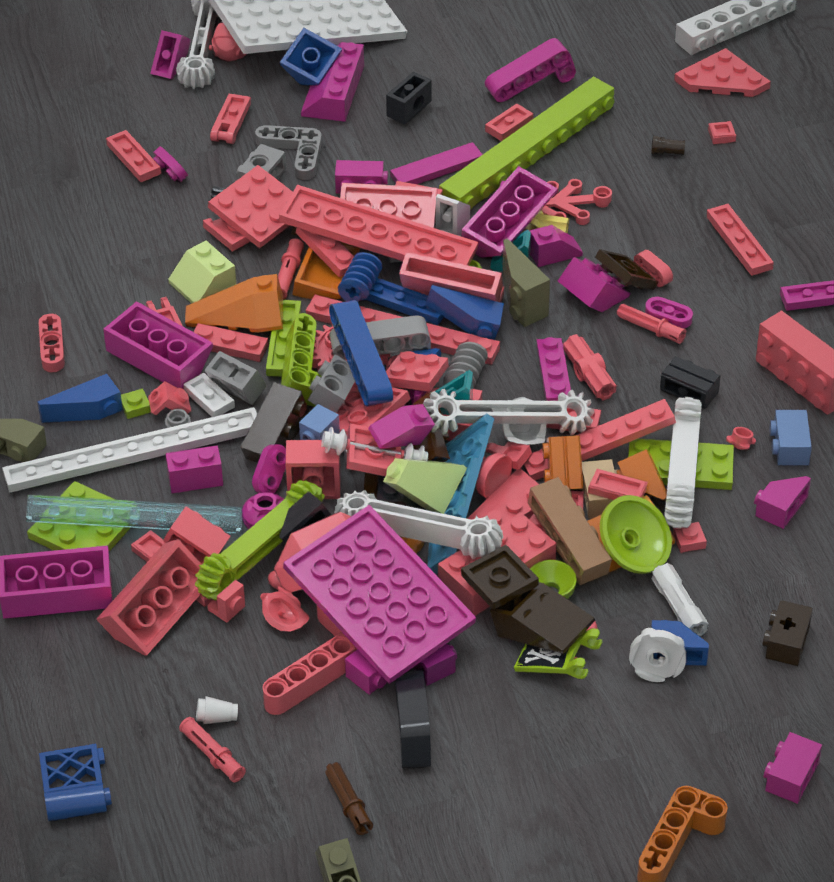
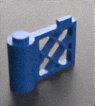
[39,744,112,821]

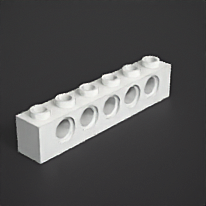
[675,0,796,55]

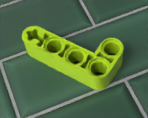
[281,313,321,407]

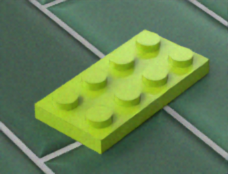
[628,438,734,490]

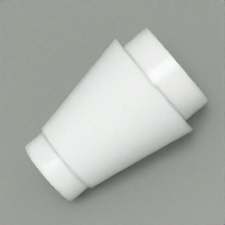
[196,696,238,725]

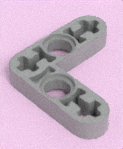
[255,125,322,180]

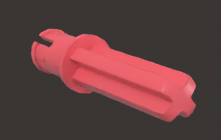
[617,304,686,344]

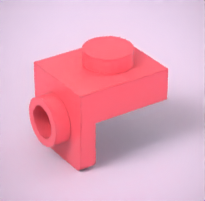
[148,381,191,415]
[207,580,245,623]

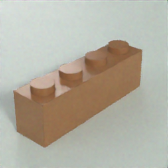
[527,477,612,585]

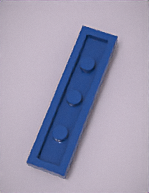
[365,278,444,325]

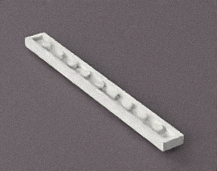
[2,407,257,493]

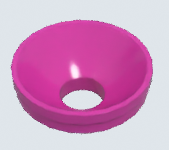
[242,492,284,529]

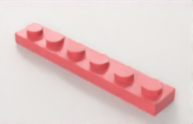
[523,399,676,480]

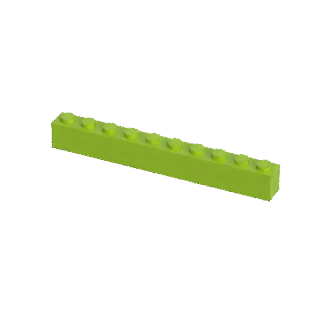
[439,76,614,209]

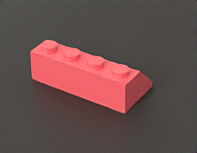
[96,539,202,656]

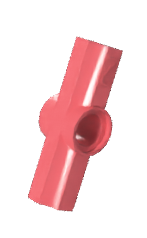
[563,334,617,401]

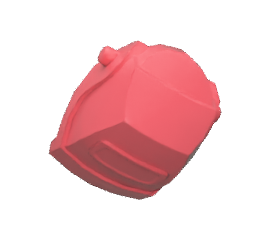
[209,23,246,61]

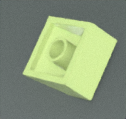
[168,241,236,303]

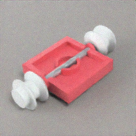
[321,423,428,476]

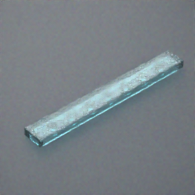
[26,495,242,534]

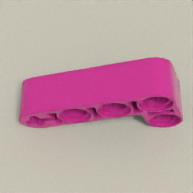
[485,38,576,102]

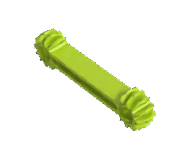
[195,480,325,600]

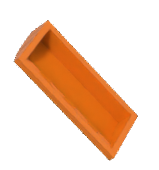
[292,241,361,299]

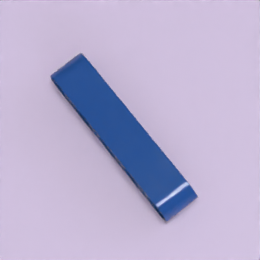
[329,300,393,407]

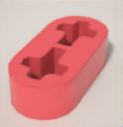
[634,250,673,287]

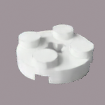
[629,628,686,682]

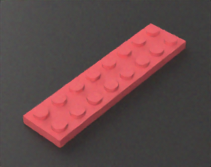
[279,185,478,266]

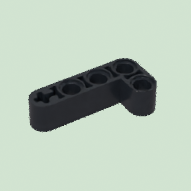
[395,670,431,768]

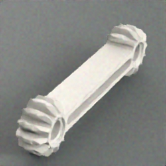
[176,0,219,89]
[423,389,595,435]
[664,397,702,529]
[335,490,503,559]

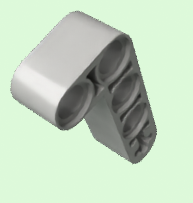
[329,316,431,360]

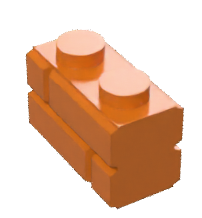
[542,436,583,489]

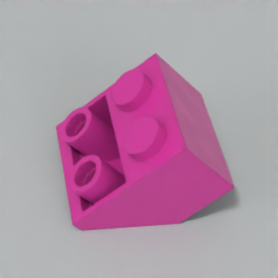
[558,257,631,312]

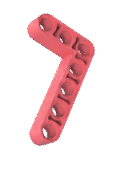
[263,606,357,715]

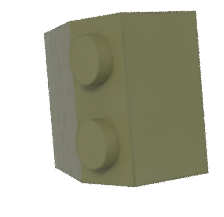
[503,238,550,327]

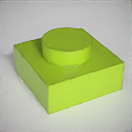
[121,389,151,419]

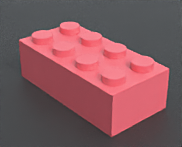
[756,310,834,415]
[438,512,556,616]

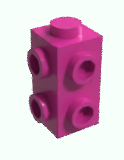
[335,160,388,194]

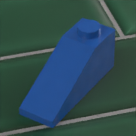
[426,285,504,340]
[38,374,123,423]

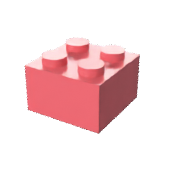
[286,440,341,499]

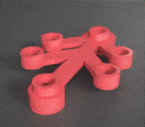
[541,179,612,225]

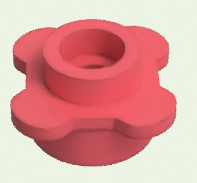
[726,427,756,450]

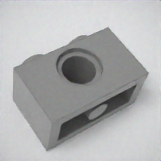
[236,144,286,180]

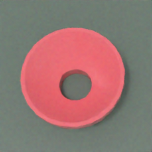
[475,453,512,499]

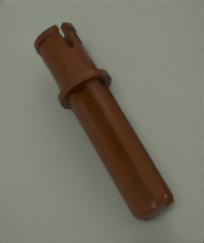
[325,762,373,835]

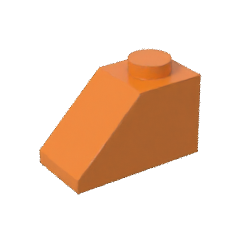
[616,449,667,502]

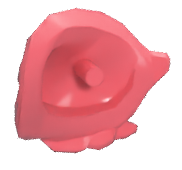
[260,586,310,632]

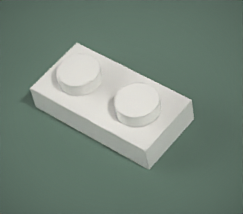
[183,373,235,417]

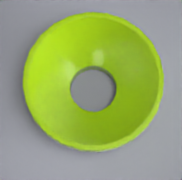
[530,560,577,599]

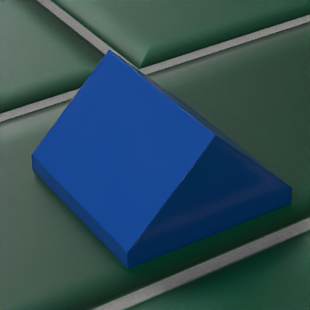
[280,28,342,85]

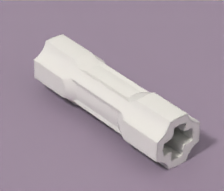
[651,563,709,636]

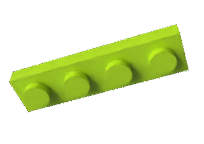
[266,300,302,377]

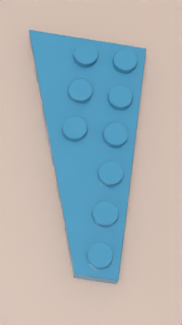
[427,413,495,574]

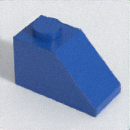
[651,620,709,666]

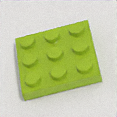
[27,481,140,551]

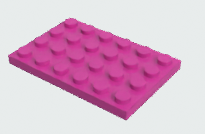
[283,505,476,684]

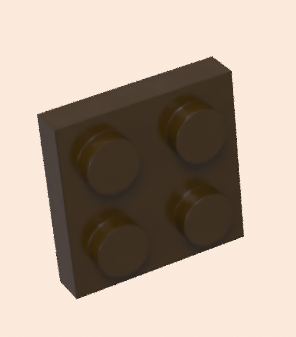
[595,249,658,290]
[461,545,539,610]

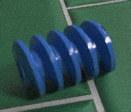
[338,252,382,302]

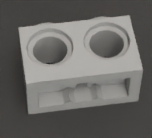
[205,351,267,405]
[308,354,355,413]

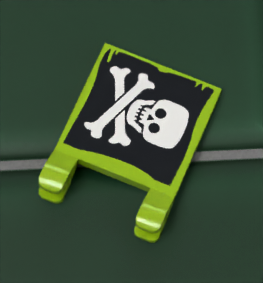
[514,628,603,679]

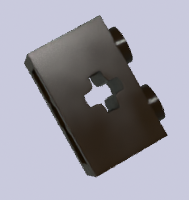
[762,600,813,666]

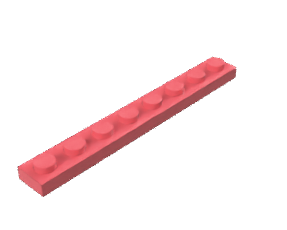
[306,295,500,365]

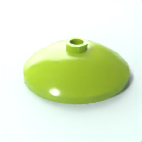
[600,495,672,574]

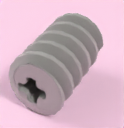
[443,342,488,388]

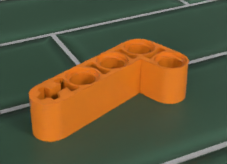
[637,786,728,882]

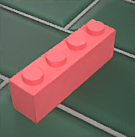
[399,252,503,302]

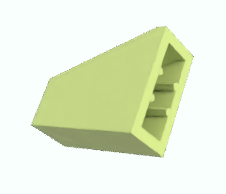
[383,458,467,514]

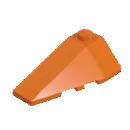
[185,274,283,333]

